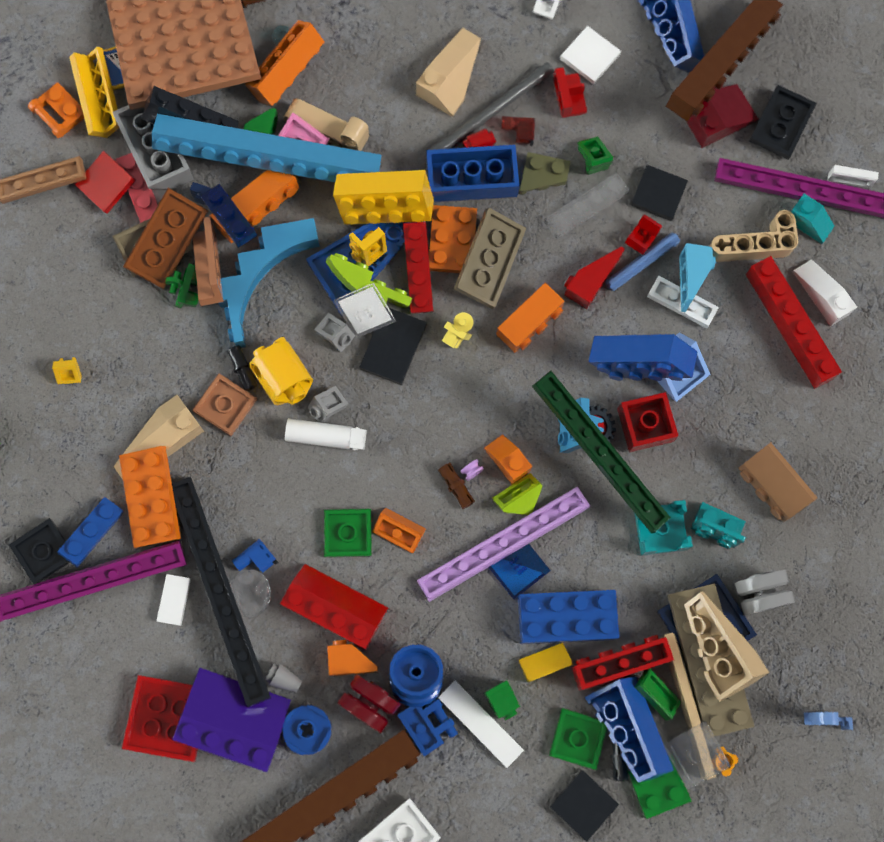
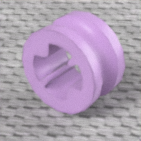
[461,459,484,481]

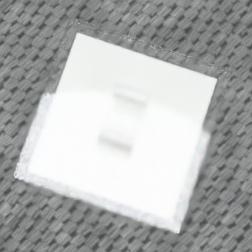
[334,283,396,338]

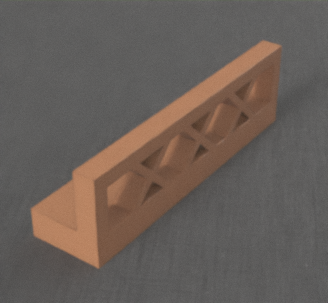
[193,216,224,306]

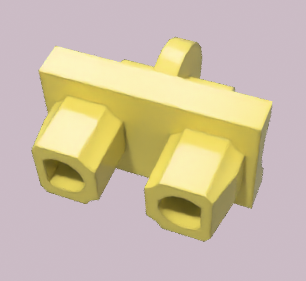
[442,312,474,349]

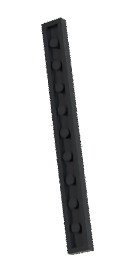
[172,476,271,708]

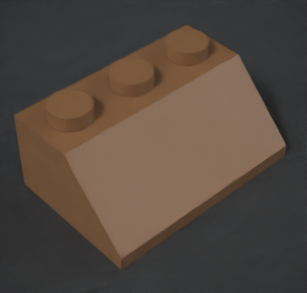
[738,442,818,522]

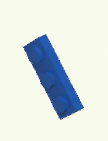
[58,497,124,567]

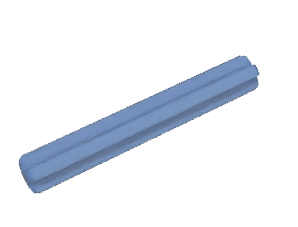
[605,233,680,291]

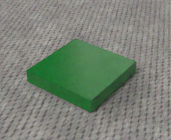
[324,509,372,558]
[549,708,607,770]

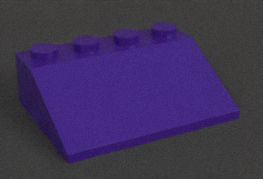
[172,667,291,772]

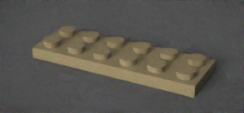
[667,584,754,738]

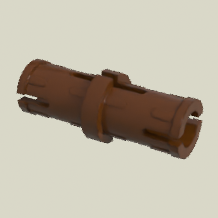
[438,462,475,509]

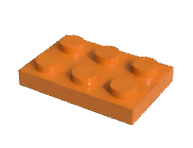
[429,205,477,273]

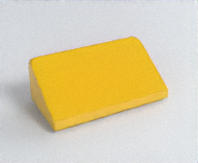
[519,643,573,683]

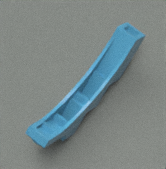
[219,218,320,348]

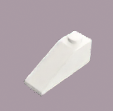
[792,260,857,326]

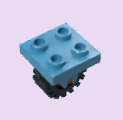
[558,398,616,453]

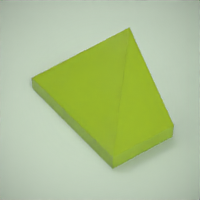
[492,473,542,515]

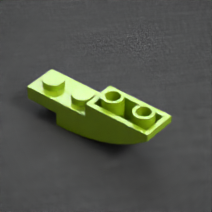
[326,253,412,309]

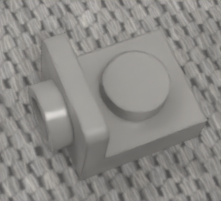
[314,313,355,352]
[308,386,348,423]

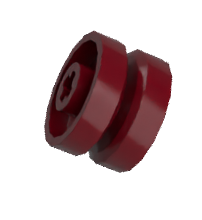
[337,674,400,733]

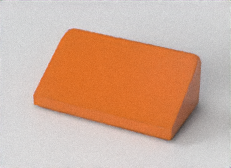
[372,508,426,554]

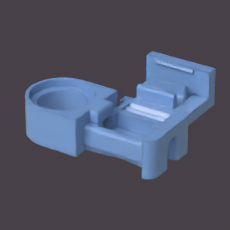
[804,712,853,730]

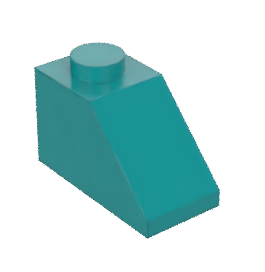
[791,193,835,244]

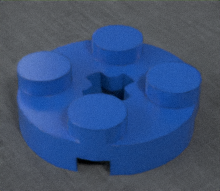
[283,705,332,755]

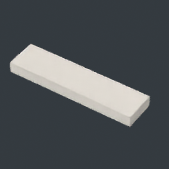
[438,681,524,768]

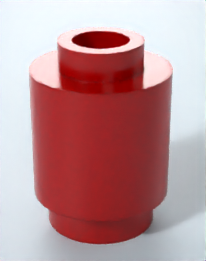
[462,128,496,148]

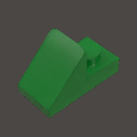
[577,136,613,175]

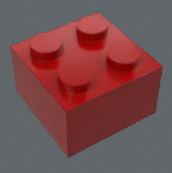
[617,392,679,453]

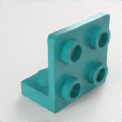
[690,502,746,549]

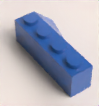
[638,0,704,72]
[585,677,674,783]

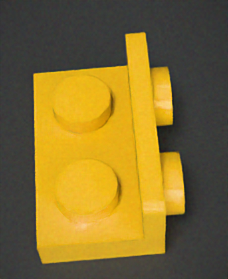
[349,227,387,267]

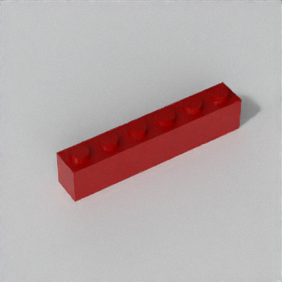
[745,256,842,389]

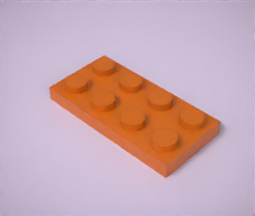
[119,446,181,548]

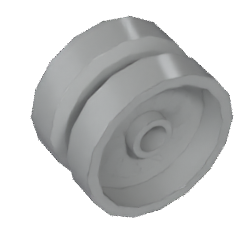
[734,570,796,616]

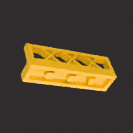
[69,47,119,138]

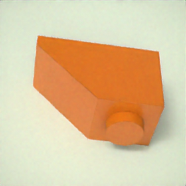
[484,434,532,485]
[327,640,378,676]

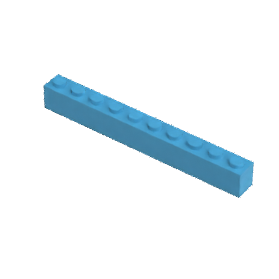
[152,114,382,182]

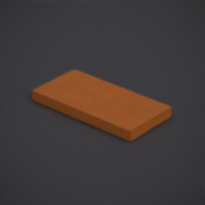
[123,188,208,289]

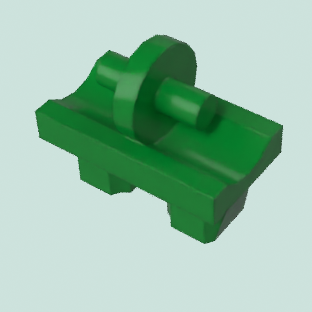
[165,263,198,308]

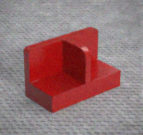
[553,67,587,118]

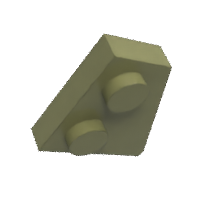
[519,152,571,195]

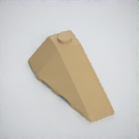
[416,28,481,117]
[113,395,204,479]
[684,592,769,702]

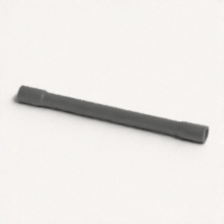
[428,62,554,150]

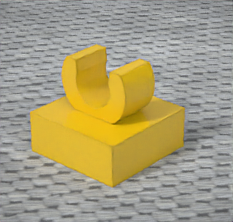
[52,357,82,384]

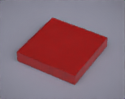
[75,151,136,214]

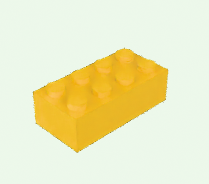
[333,170,434,225]

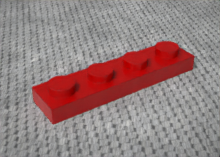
[403,221,434,314]

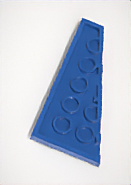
[306,221,425,316]

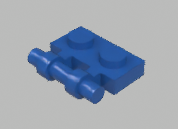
[397,699,458,757]

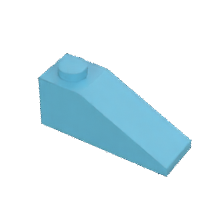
[679,243,716,312]

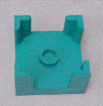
[635,500,693,556]

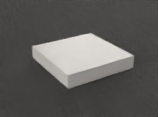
[560,26,621,85]

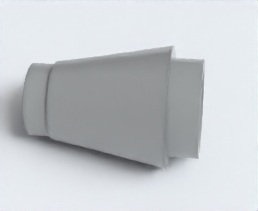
[265,663,302,693]

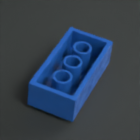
[426,145,519,202]
[589,334,698,381]
[518,590,619,644]

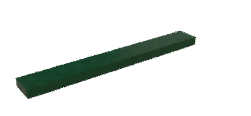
[532,371,671,534]

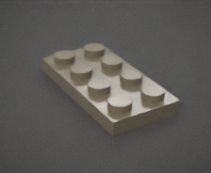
[454,208,526,309]

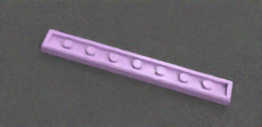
[417,486,590,602]

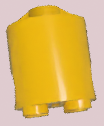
[249,337,313,405]

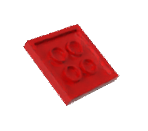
[121,675,198,762]

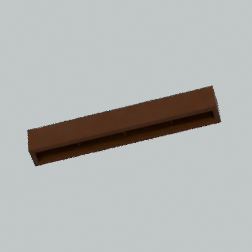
[666,0,783,122]
[241,730,420,842]

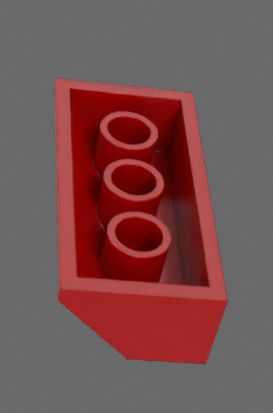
[280,564,388,650]

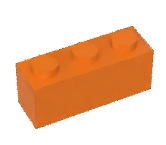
[496,283,565,353]

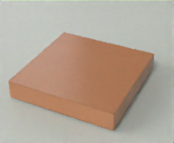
[192,373,258,436]

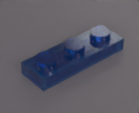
[201,184,257,248]

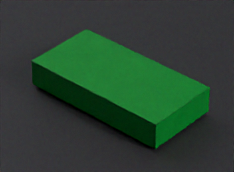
[635,668,681,721]

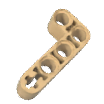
[283,98,369,151]
[709,210,798,262]

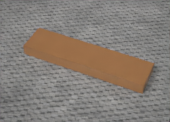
[0,156,87,204]

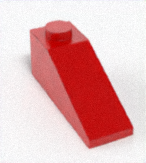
[564,246,625,309]

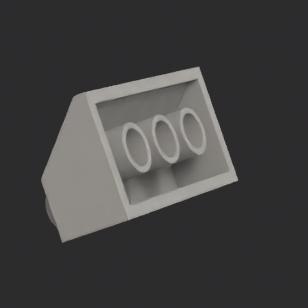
[112,105,194,189]

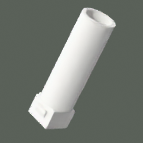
[285,418,367,450]

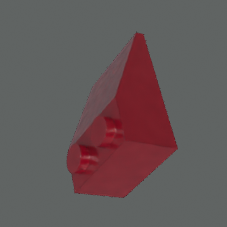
[686,84,759,148]

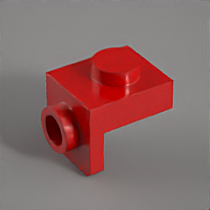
[625,215,662,255]

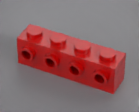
[571,635,674,690]

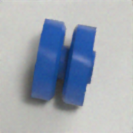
[390,645,443,707]

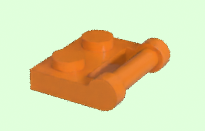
[28,82,84,138]

